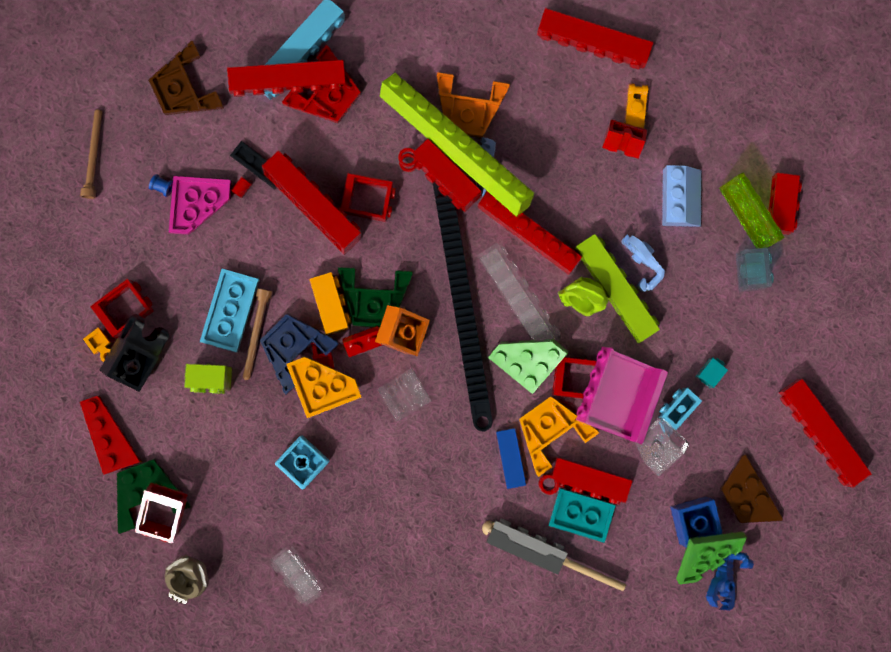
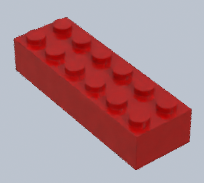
[262,150,361,255]

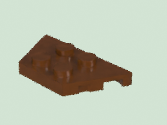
[720,454,783,523]

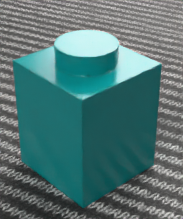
[695,358,728,388]

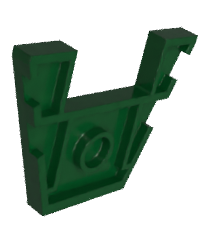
[338,267,413,328]
[117,459,191,534]

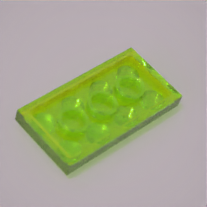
[719,172,785,252]

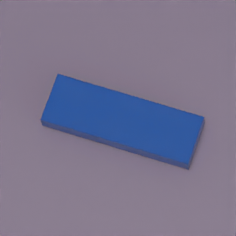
[496,428,526,489]

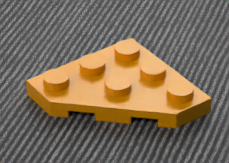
[286,357,362,418]

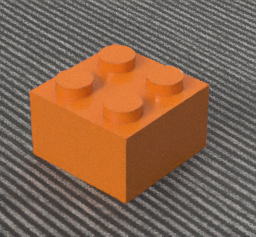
[375,305,430,356]

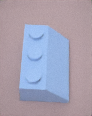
[662,165,701,227]

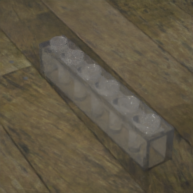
[477,243,561,342]

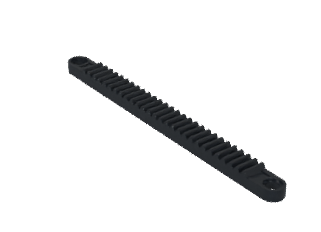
[432,182,492,432]

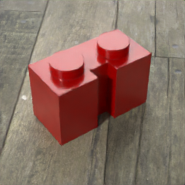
[602,119,647,159]

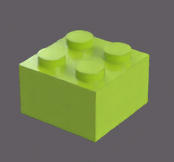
[184,364,232,394]

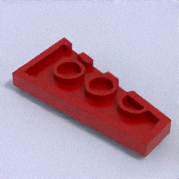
[80,396,142,475]

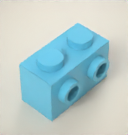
[658,388,702,430]

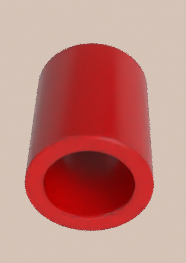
[231,177,252,198]

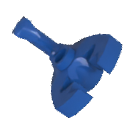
[706,552,754,611]

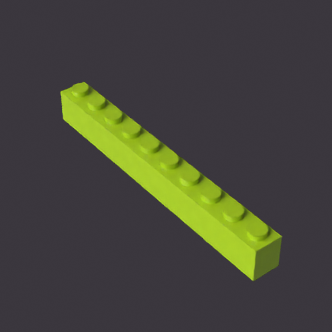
[380,72,534,217]

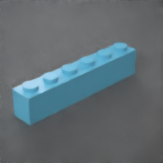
[264,0,345,100]

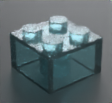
[736,248,774,292]

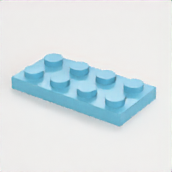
[200,269,259,353]

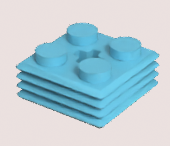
[275,436,329,489]

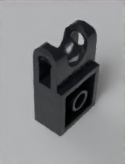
[99,314,169,392]

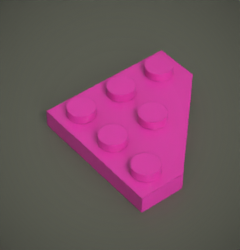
[169,176,232,235]

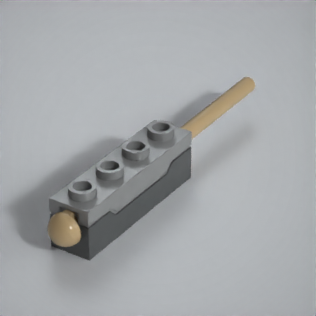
[482,518,626,591]

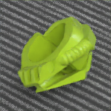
[558,277,608,316]

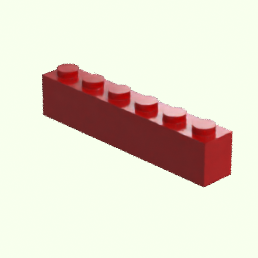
[537,8,653,69]
[227,60,345,97]
[477,191,582,275]
[779,379,872,488]

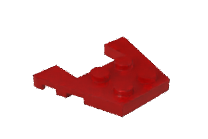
[282,45,361,123]

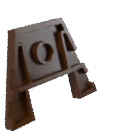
[149,40,224,115]

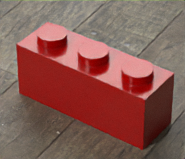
[766,173,802,235]

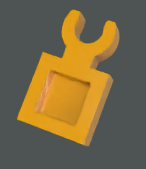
[83,327,111,362]

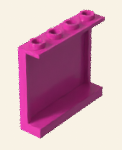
[576,347,668,445]

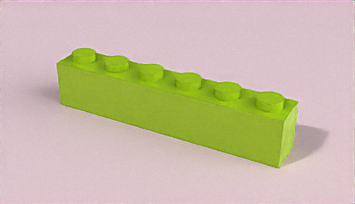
[574,234,660,343]

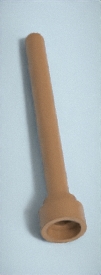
[80,109,102,199]
[243,289,273,380]

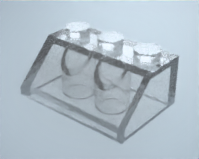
[270,543,326,606]

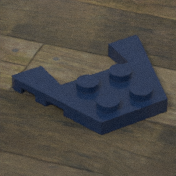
[260,314,340,395]

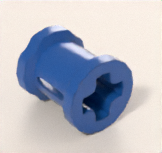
[149,174,173,197]

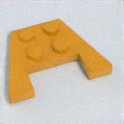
[519,396,599,477]

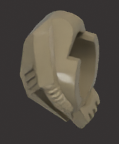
[165,555,209,604]

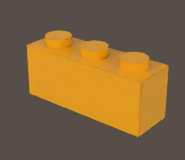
[309,272,351,335]

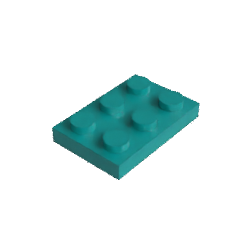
[548,488,616,543]

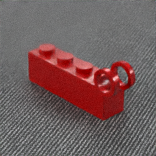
[398,139,482,212]
[538,457,632,505]

